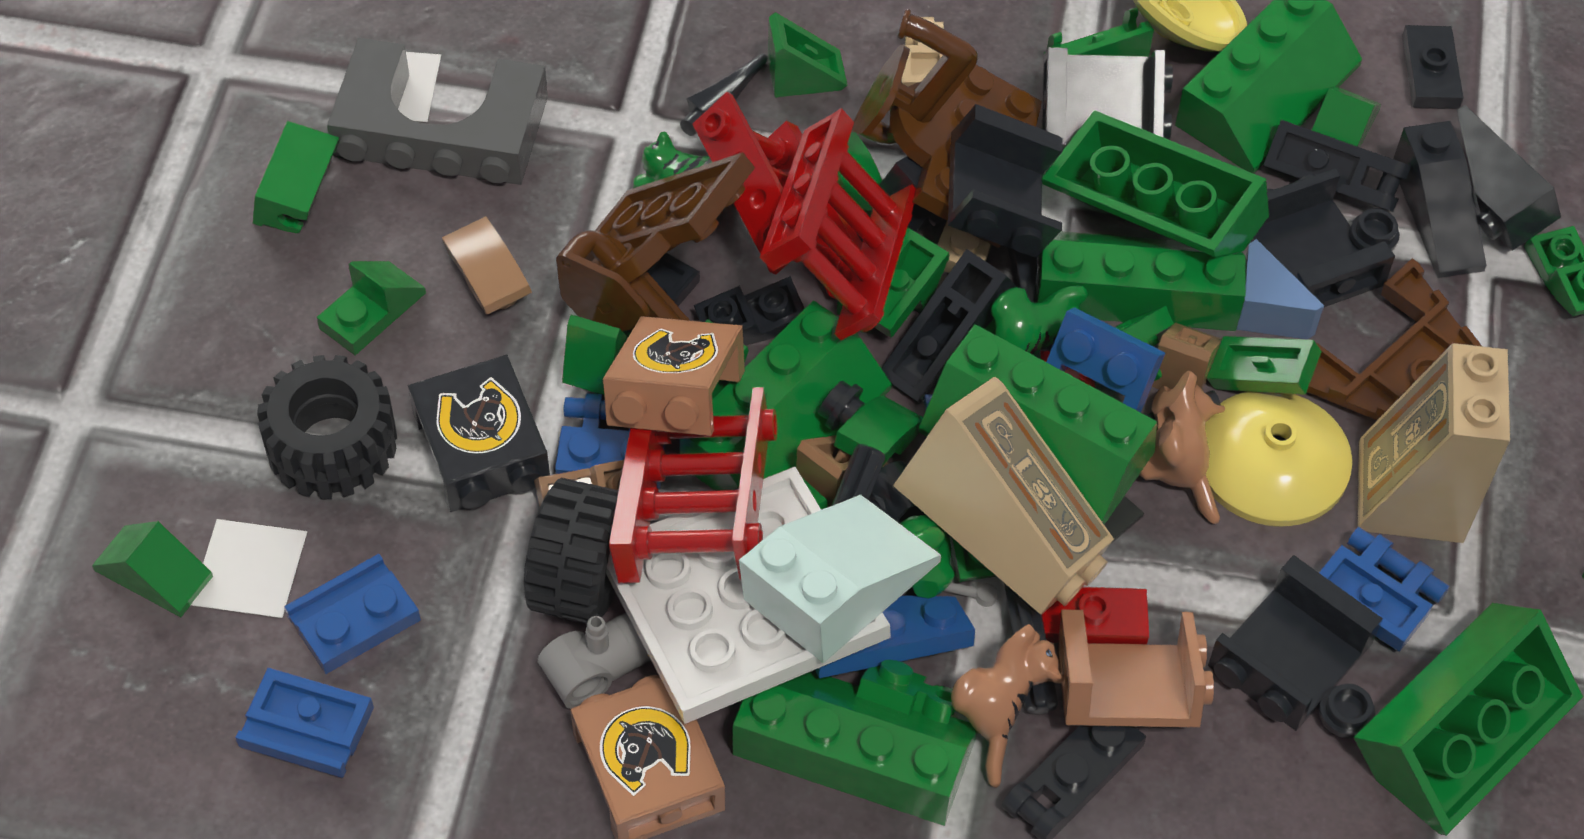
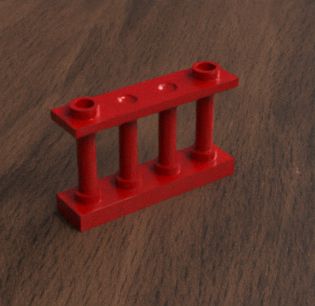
[693,92,862,299]
[760,108,916,340]
[609,387,778,583]

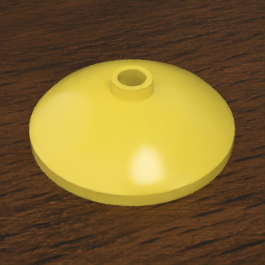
[1133,0,1247,52]
[1205,391,1352,526]

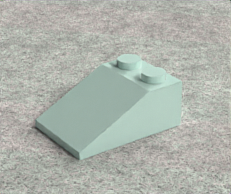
[739,495,941,663]

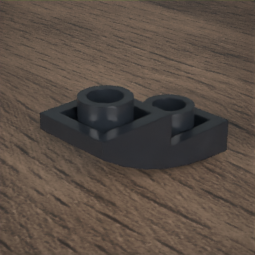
[694,276,805,345]

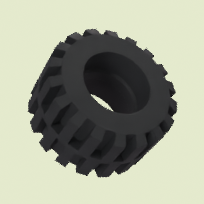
[257,355,397,499]
[523,477,619,624]

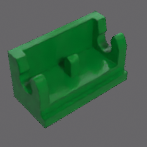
[1043,8,1154,57]
[252,121,339,233]

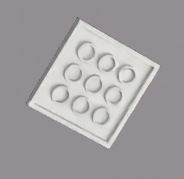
[606,467,891,724]

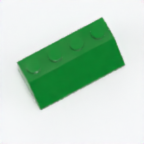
[1175,0,1362,174]
[1041,110,1269,257]
[1036,231,1246,331]
[679,300,891,491]
[919,324,1157,525]
[1354,603,1583,836]
[733,671,978,826]

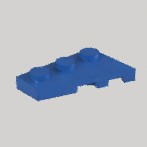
[815,596,975,678]

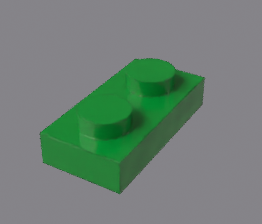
[1207,336,1322,395]

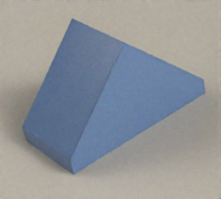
[1236,239,1324,339]

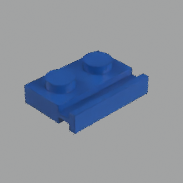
[284,554,421,674]
[235,668,374,778]

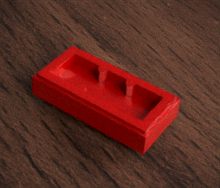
[1042,587,1149,645]

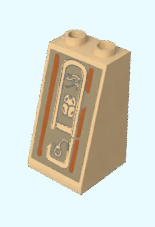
[1358,343,1510,543]
[893,377,1114,614]

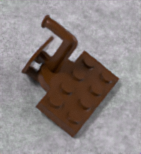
[852,9,1042,248]
[556,152,755,332]

